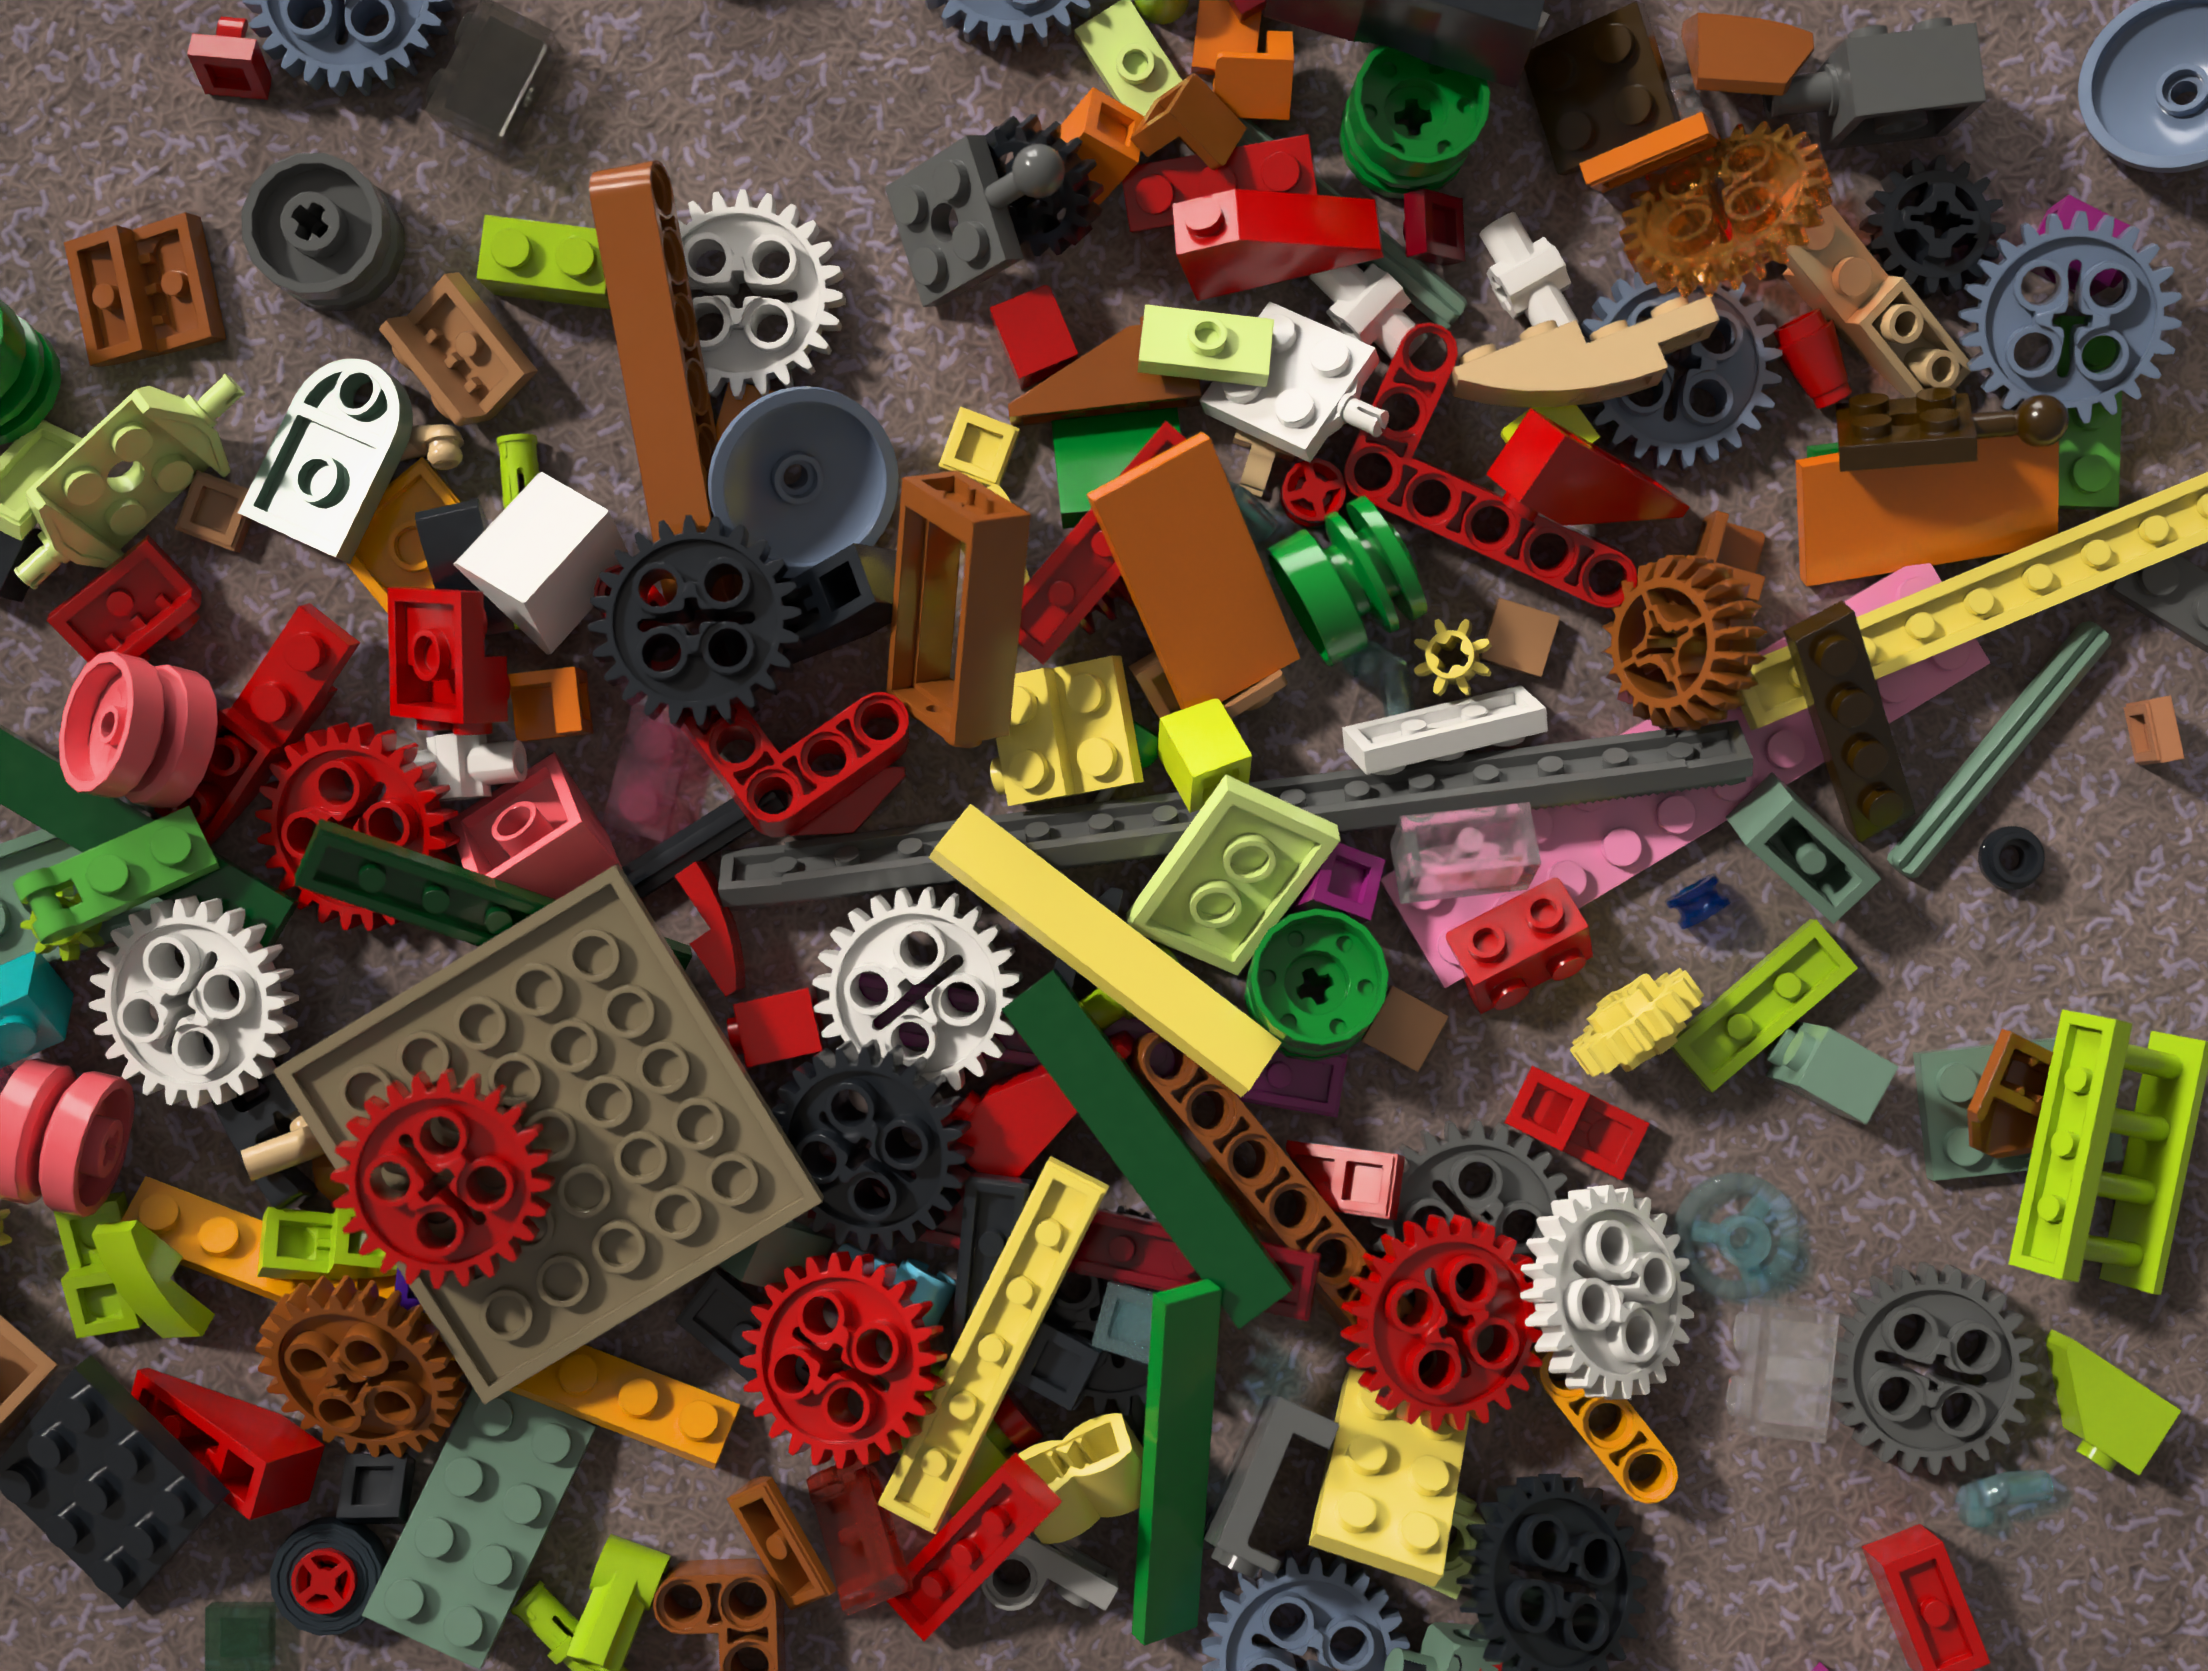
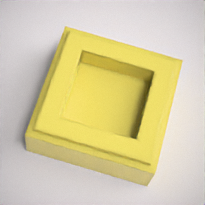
[938,407,1020,487]

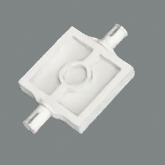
[1200,301,1389,462]

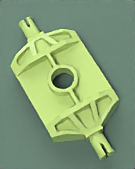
[14,373,246,590]

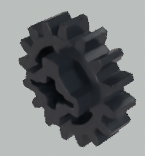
[985,114,1104,257]
[1859,155,2006,299]

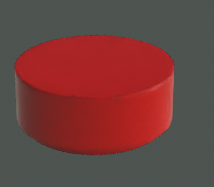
[993,1388,1044,1450]

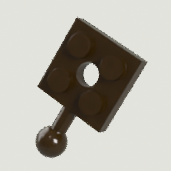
[1836,387,2069,472]

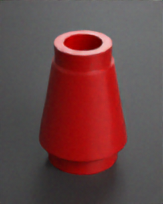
[1773,308,1853,409]

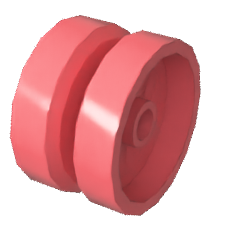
[59,651,218,809]
[0,1058,135,1218]

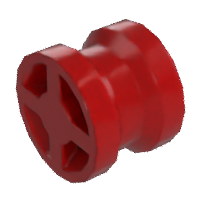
[1280,458,1346,528]

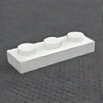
[1342,685,1548,775]

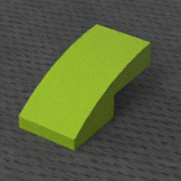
[53,1191,143,1339]
[257,1207,397,1280]
[91,1220,215,1338]

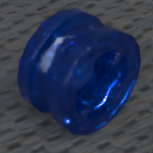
[1665,873,1732,929]

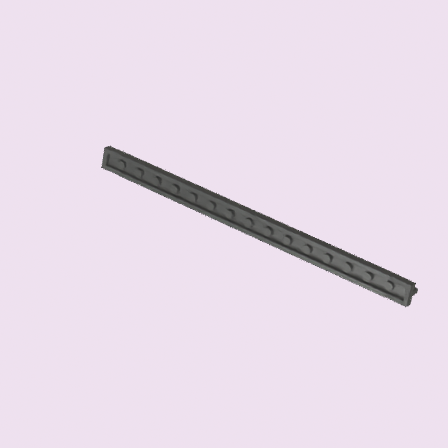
[718,720,1753,911]

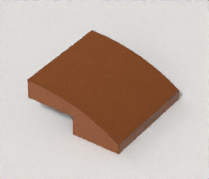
[64,212,227,367]

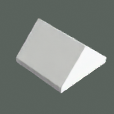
[453,472,630,655]

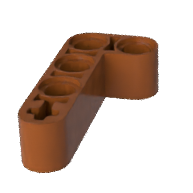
[653,1558,786,1671]

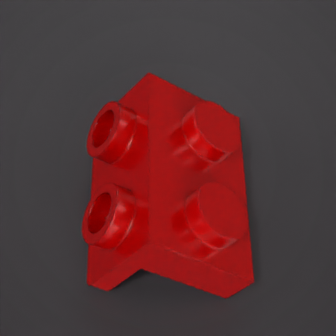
[46,535,202,663]
[1446,877,1593,1015]

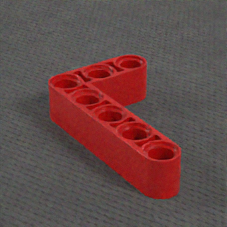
[1344,322,1638,608]
[594,564,910,837]

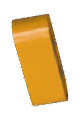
[1531,1346,1678,1504]

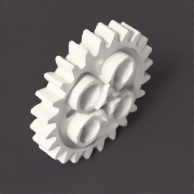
[678,189,846,400]
[812,887,1023,1093]
[89,895,299,1108]
[1520,1185,1694,1400]

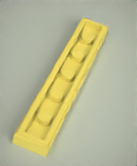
[928,804,1282,1097]
[877,1156,1109,1534]

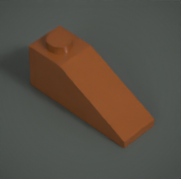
[1008,316,1201,427]

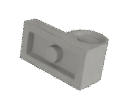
[981,1532,1118,1611]

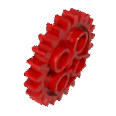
[255,722,460,931]
[330,1069,555,1289]
[1340,1214,1543,1431]
[740,1251,948,1469]

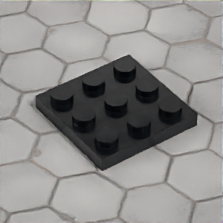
[0,1355,230,1609]

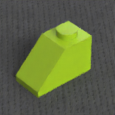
[2045,1329,2181,1475]

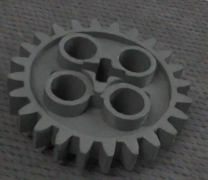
[1367,1118,1568,1319]
[1821,1262,2038,1475]

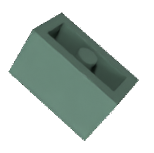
[1726,772,1881,924]
[1766,1021,1899,1124]

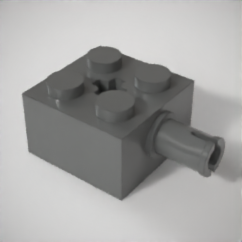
[1763,17,1986,151]

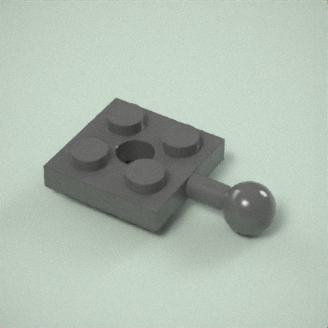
[885,135,1065,307]

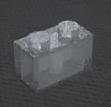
[1390,802,1541,904]
[1727,1296,1839,1444]

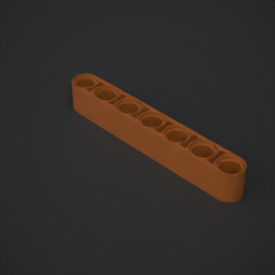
[589,160,743,613]
[1127,1032,1437,1379]

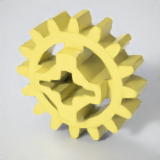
[1570,968,1704,1077]

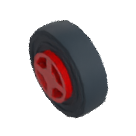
[270,1516,389,1636]

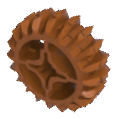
[1601,555,1768,730]

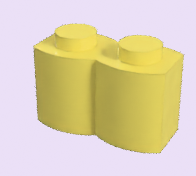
[1018,1413,1143,1544]

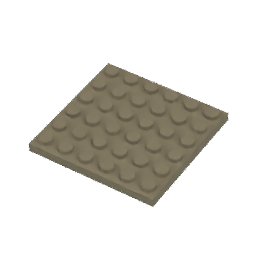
[273,863,824,1404]

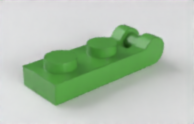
[13,806,220,944]

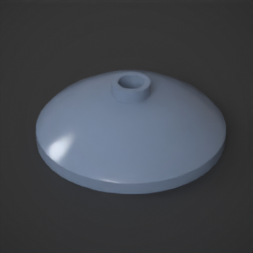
[2078,0,2208,173]
[708,386,899,579]

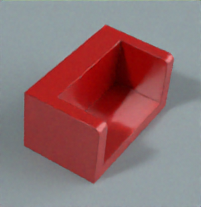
[1862,1524,1991,1671]

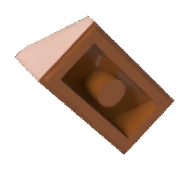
[727,1476,837,1610]

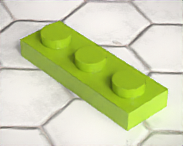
[1671,919,1858,1093]

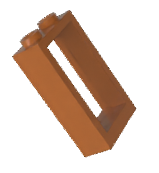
[886,470,1031,748]

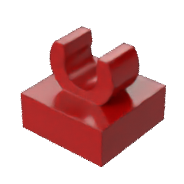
[187,16,272,100]

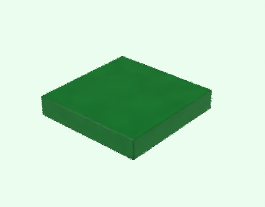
[1051,407,1181,529]

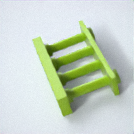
[2008,1009,2208,1295]

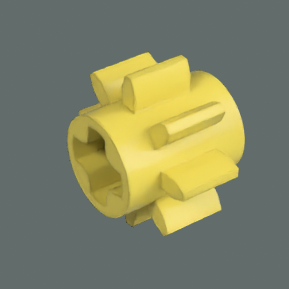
[1413,619,1492,697]

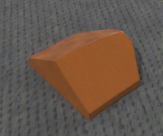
[1681,13,1814,96]
[1967,1029,2053,1159]

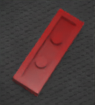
[1122,134,1319,233]

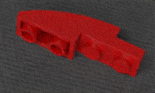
[154,603,360,847]

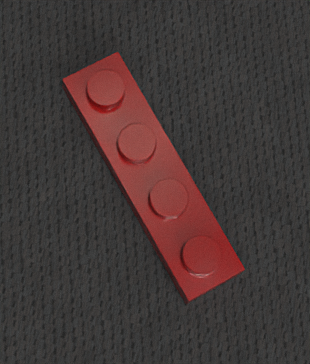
[1018,421,1187,665]
[880,1452,1062,1642]

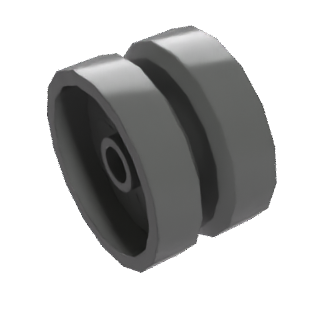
[242,153,405,311]

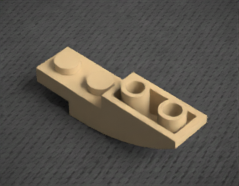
[1757,183,1971,398]
[1449,296,1720,408]

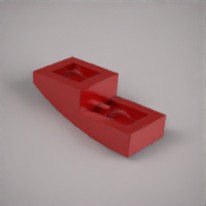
[675,861,745,997]
[1504,1066,1650,1181]

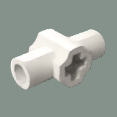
[1479,212,1579,327]
[1309,263,1428,359]
[414,733,528,802]

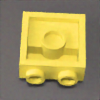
[990,656,1144,806]

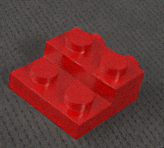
[387,587,511,735]

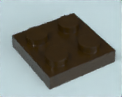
[1524,1,1681,176]

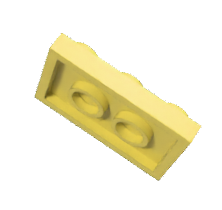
[1309,1366,1470,1587]

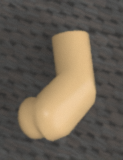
[400,424,464,470]
[241,1115,325,1181]

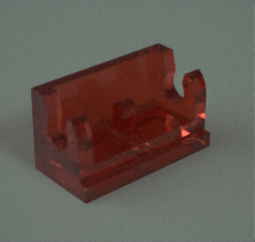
[806,1457,914,1616]

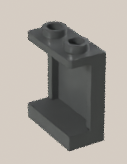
[1204,1395,1340,1579]

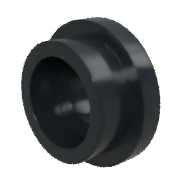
[1978,826,2045,890]

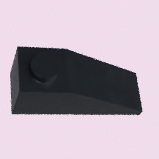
[717,543,897,671]

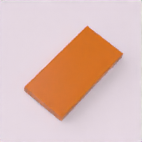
[1086,432,1300,710]
[1795,435,2059,587]

